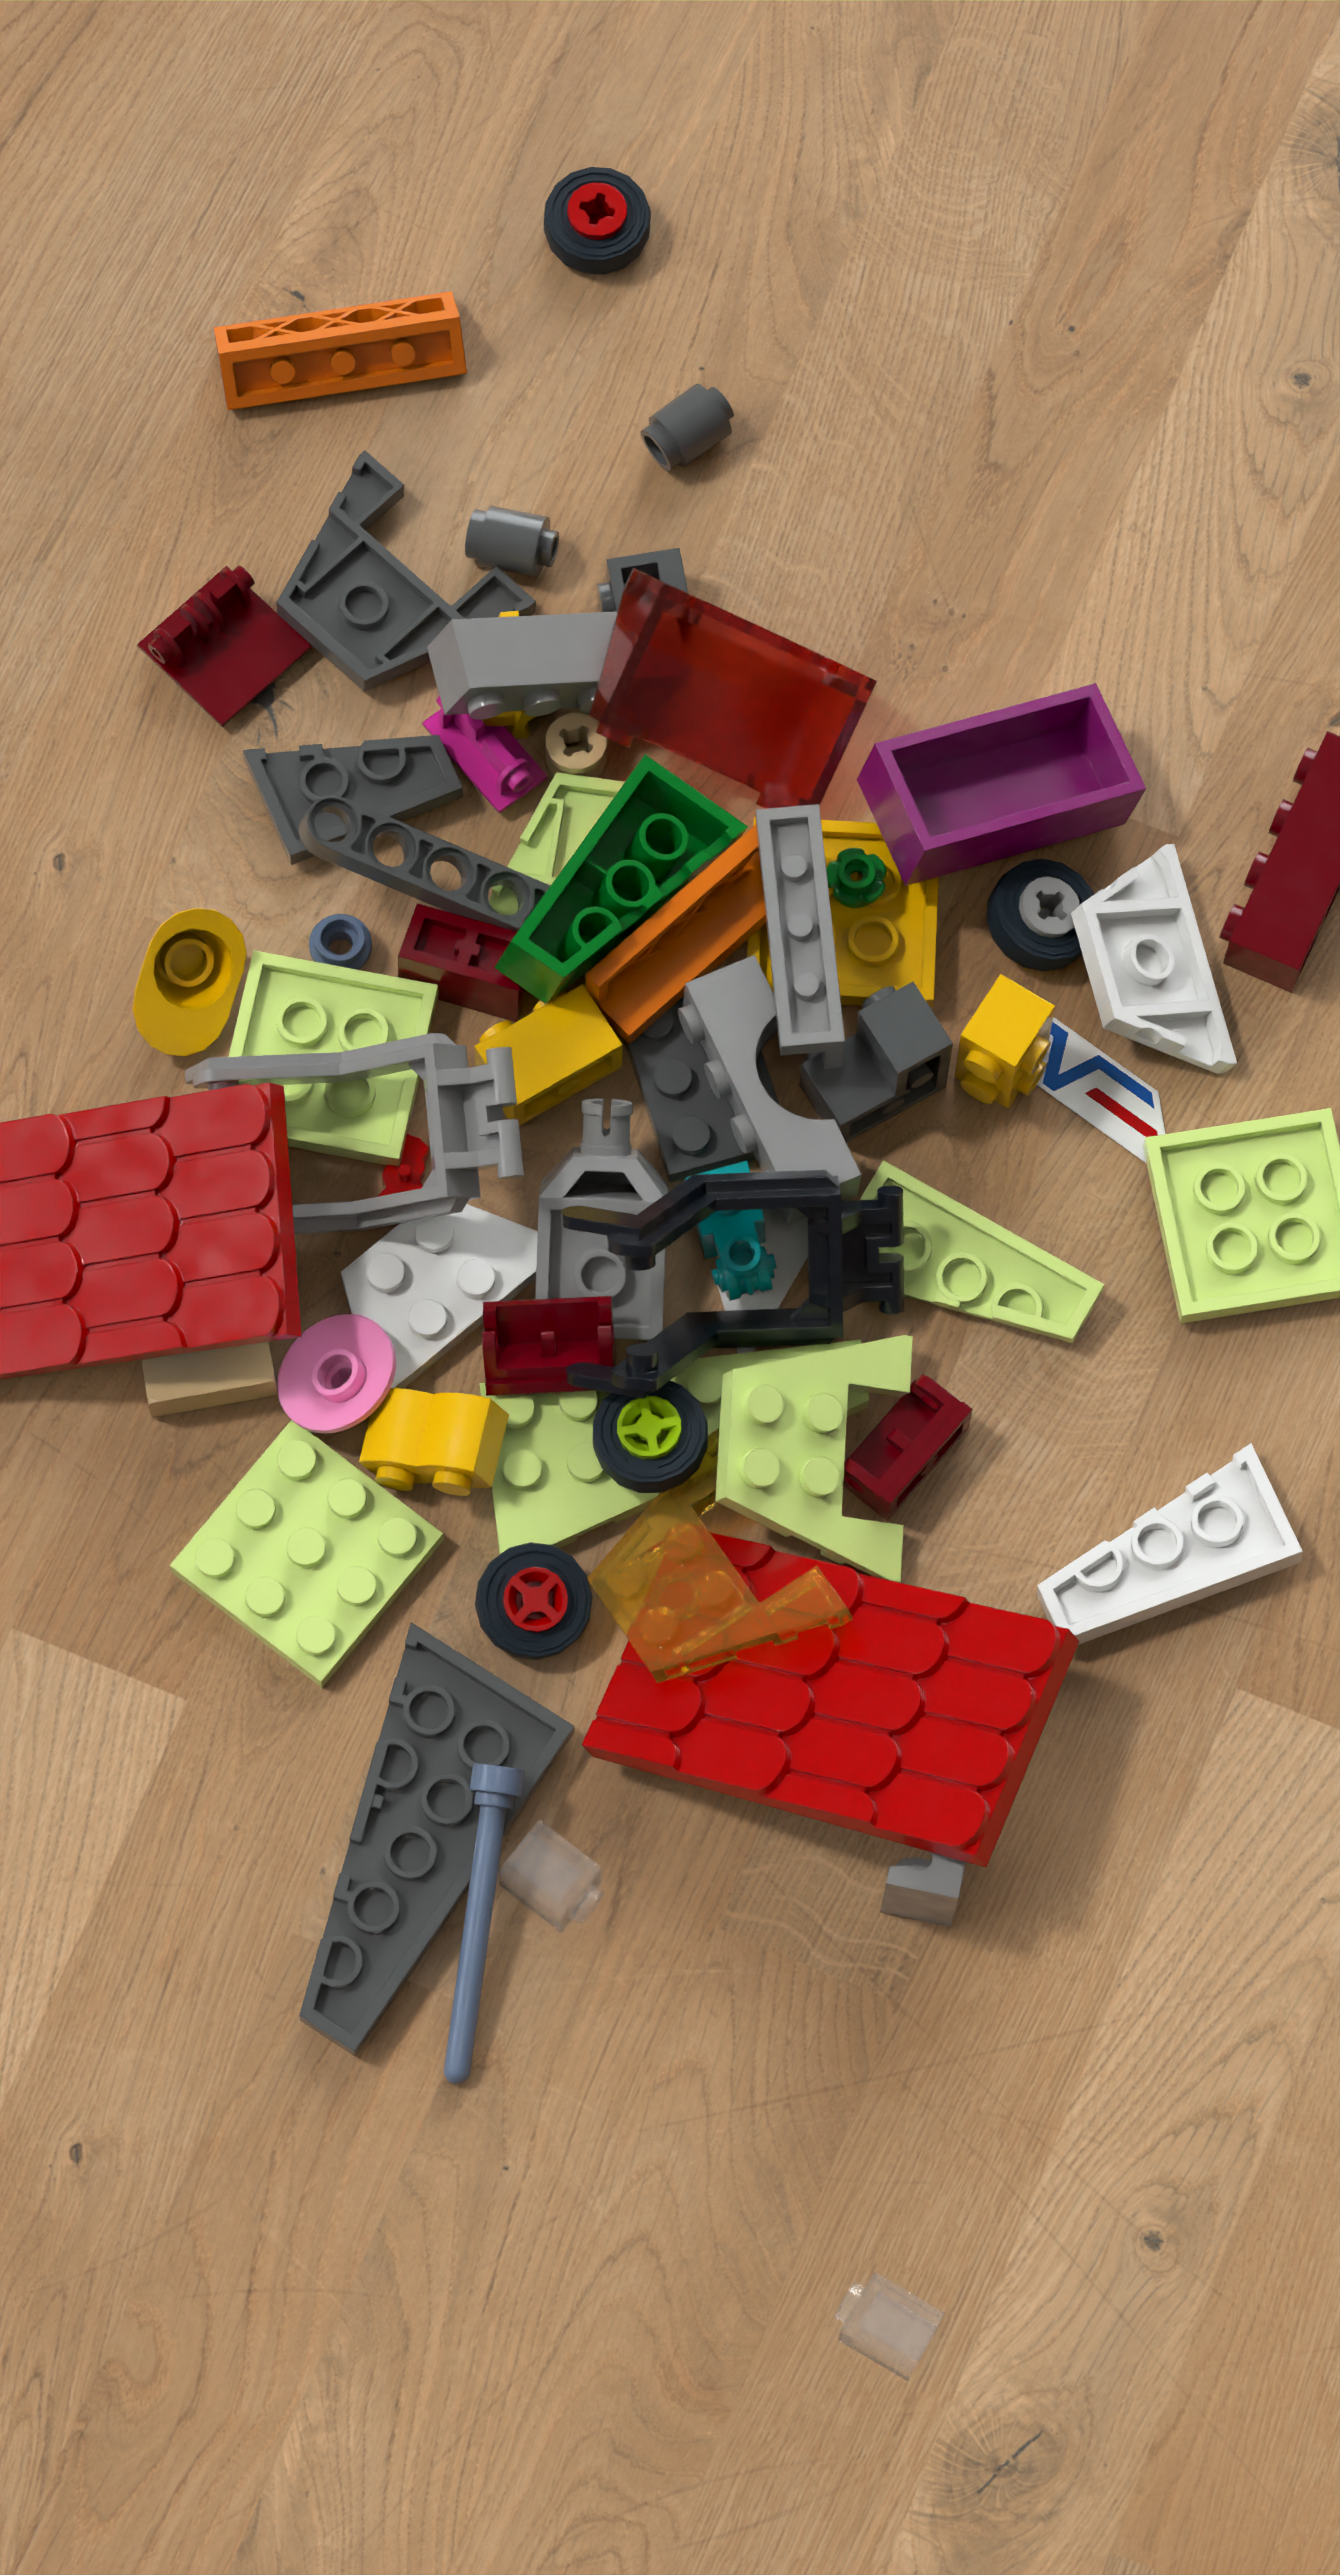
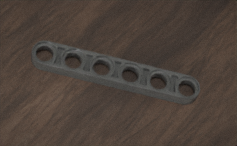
[299,795,606,971]

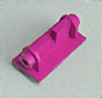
[422,695,548,814]

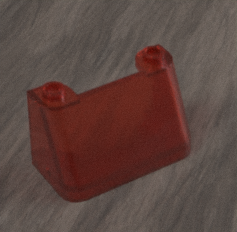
[589,568,877,809]

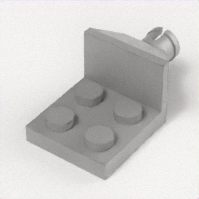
[535,1098,668,1340]

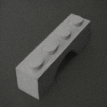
[678,955,861,1224]

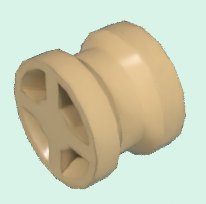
[546,713,607,778]

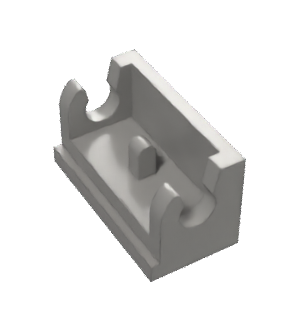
[880,1846,966,1927]

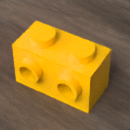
[955,974,1055,1109]
[474,984,622,1126]

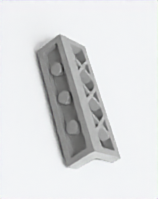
[756,804,845,1069]

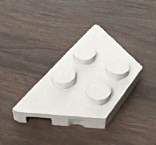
[1071,844,1237,1074]
[341,1204,538,1389]

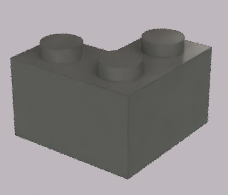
[800,982,953,1143]

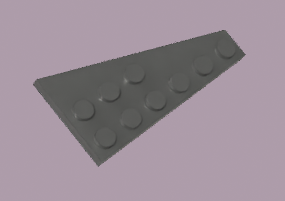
[299,1622,574,2057]

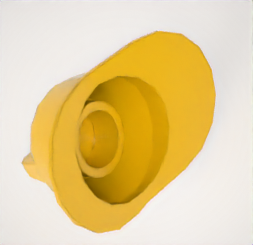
[132,907,247,1056]

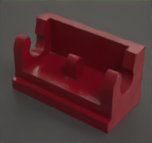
[398,903,524,1022]
[482,1296,617,1396]
[843,1374,973,1521]

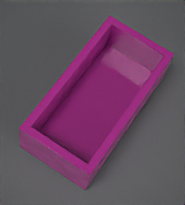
[856,683,1146,886]

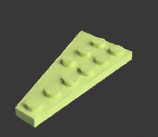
[479,1339,869,1555]

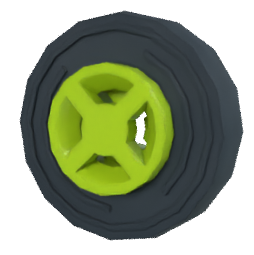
[593,1381,708,1493]

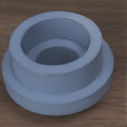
[309,914,372,970]

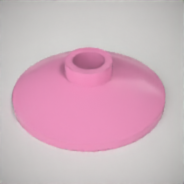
[277,1314,396,1434]

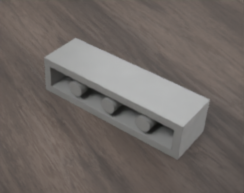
[427,609,689,720]

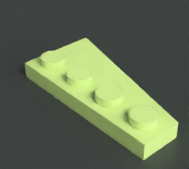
[860,1160,1105,1343]

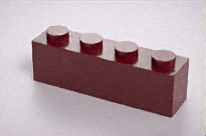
[1219,731,1340,993]

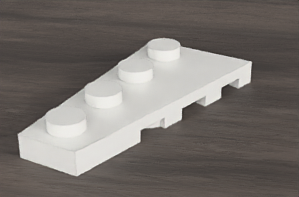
[1037,1443,1303,1645]

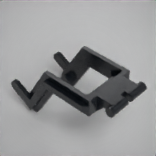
[561,1170,904,1399]

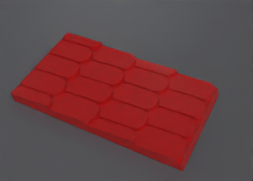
[0,1082,302,1380]
[582,1526,1080,1868]

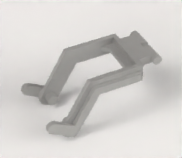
[185,1033,524,1234]

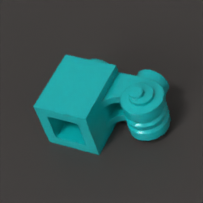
[685,1161,777,1301]

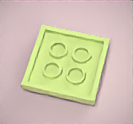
[228,950,438,1166]
[1143,1108,1340,1324]
[170,1420,444,1688]

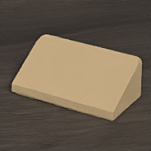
[141,1342,278,1418]

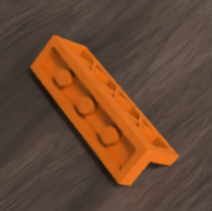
[213,291,467,410]
[586,824,766,1044]

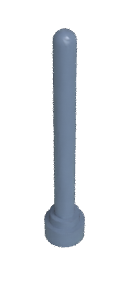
[444,1764,525,2084]

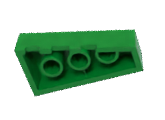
[495,754,748,1004]

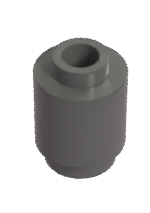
[641,384,734,471]
[465,506,559,577]

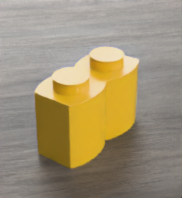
[359,1388,509,1496]

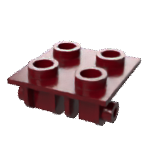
[137,565,312,727]

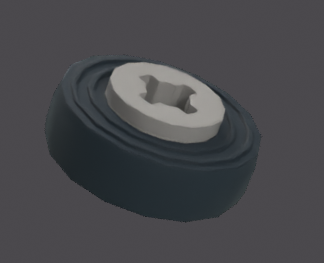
[986,858,1094,972]

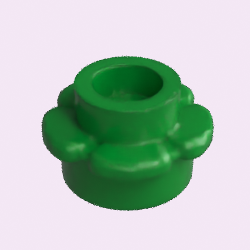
[826,848,887,908]

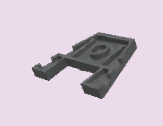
[277,451,536,692]

